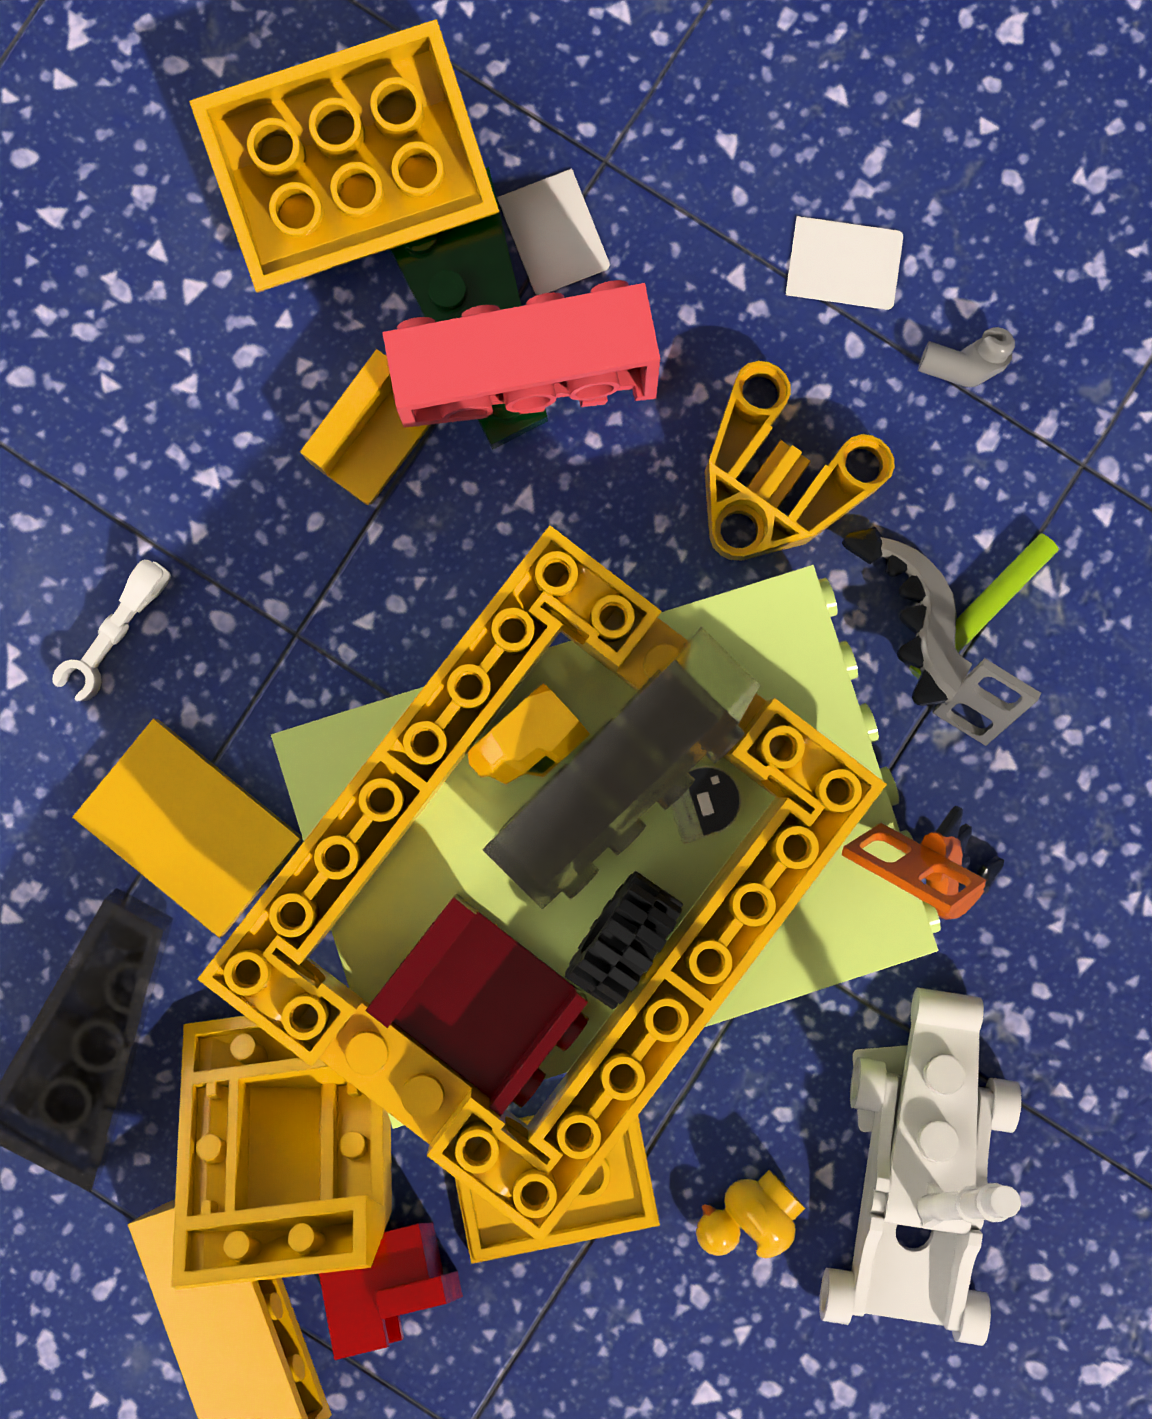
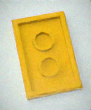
[72,719,303,938]
[455,1115,660,1264]

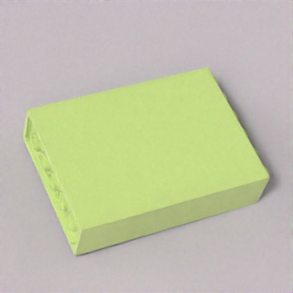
[271,565,941,1129]

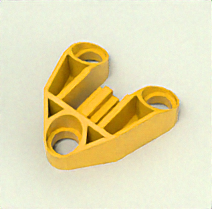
[704,361,895,561]

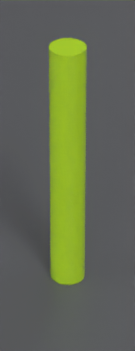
[909,533,1059,680]

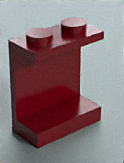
[365,894,589,1117]

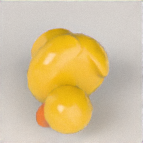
[696,1170,806,1259]

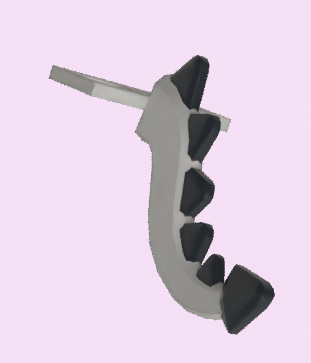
[842,527,1041,746]

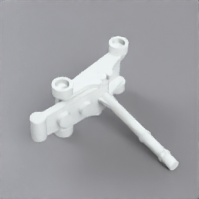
[819,987,1021,1346]

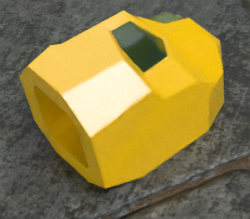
[468,683,590,784]

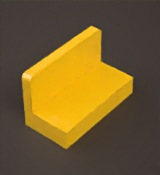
[300,349,431,505]

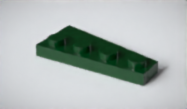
[389,167,548,450]

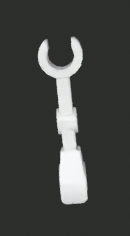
[52,560,171,701]

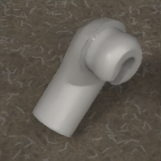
[918,327,1015,387]

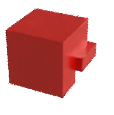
[319,1223,463,1360]

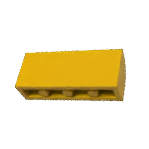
[128,1199,332,1419]

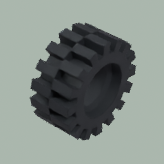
[565,871,683,1009]

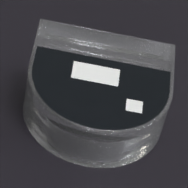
[662,766,741,844]

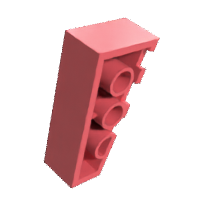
[382,280,660,428]

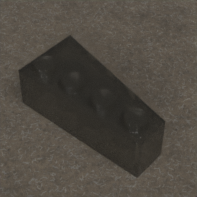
[482,626,760,909]
[0,888,173,1192]

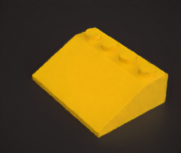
[189,19,499,293]

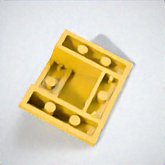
[171,1016,392,1289]

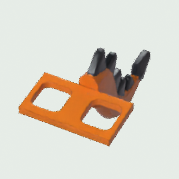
[841,806,1004,920]

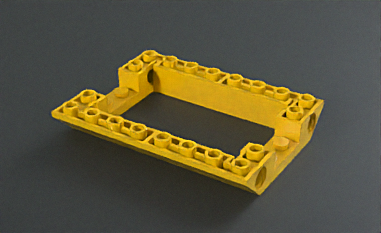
[197,525,887,1244]

